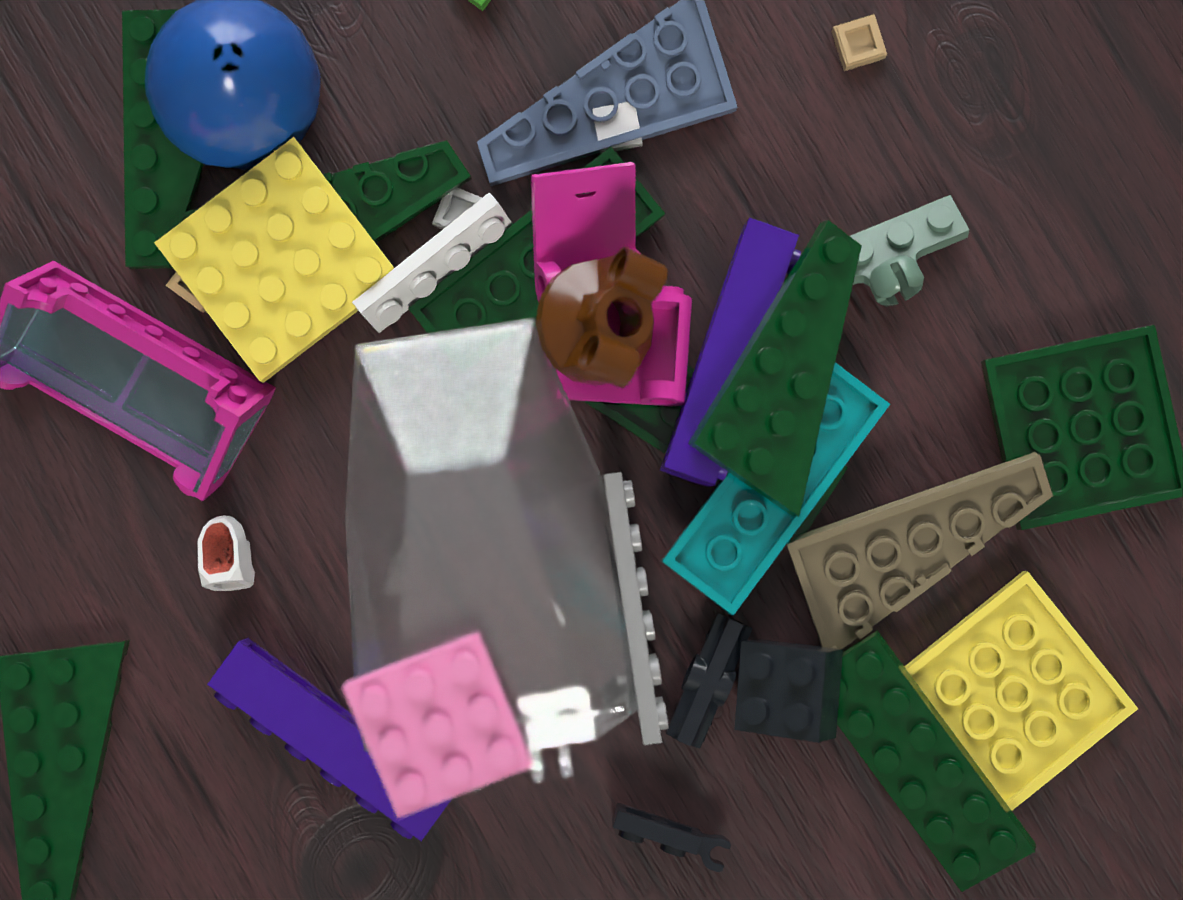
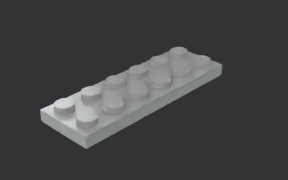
[603,472,668,745]

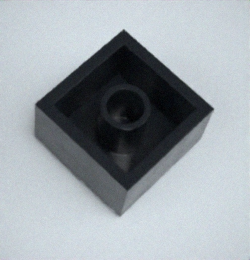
[734,639,843,743]

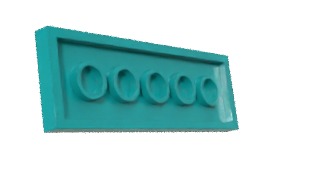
[661,362,890,615]

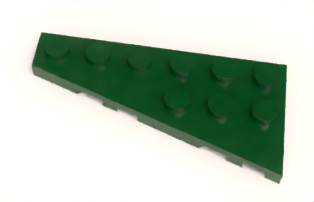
[122,9,242,269]
[0,640,130,900]

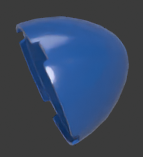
[145,0,321,170]

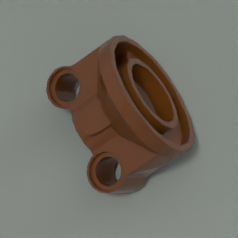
[536,247,667,388]

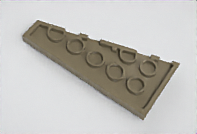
[786,452,1053,649]

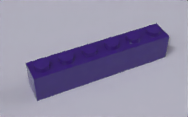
[660,217,801,488]
[207,638,452,841]

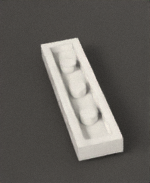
[352,192,513,333]

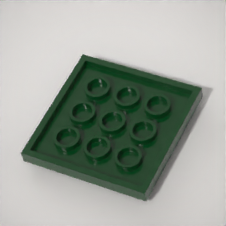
[981,325,1183,530]

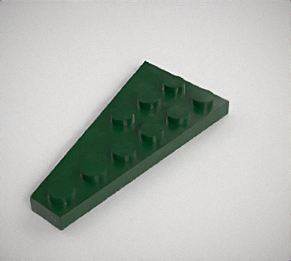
[183,140,472,243]
[688,220,862,516]

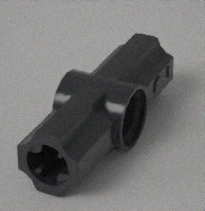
[665,612,753,749]

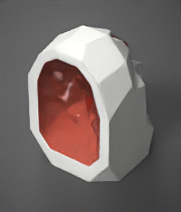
[197,515,255,591]

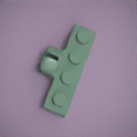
[850,195,969,306]

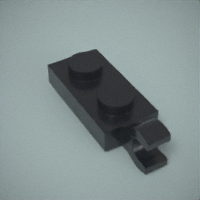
[612,802,731,872]

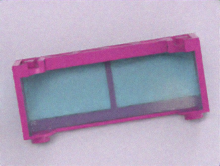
[0,261,276,501]

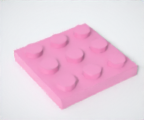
[343,631,533,818]

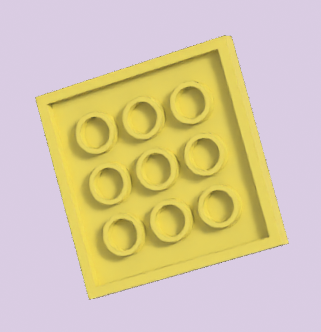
[154,137,394,383]
[904,571,1138,811]

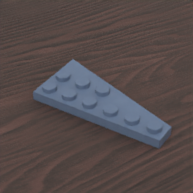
[477,0,738,186]

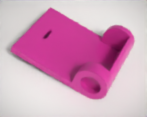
[531,162,641,302]
[554,286,692,406]

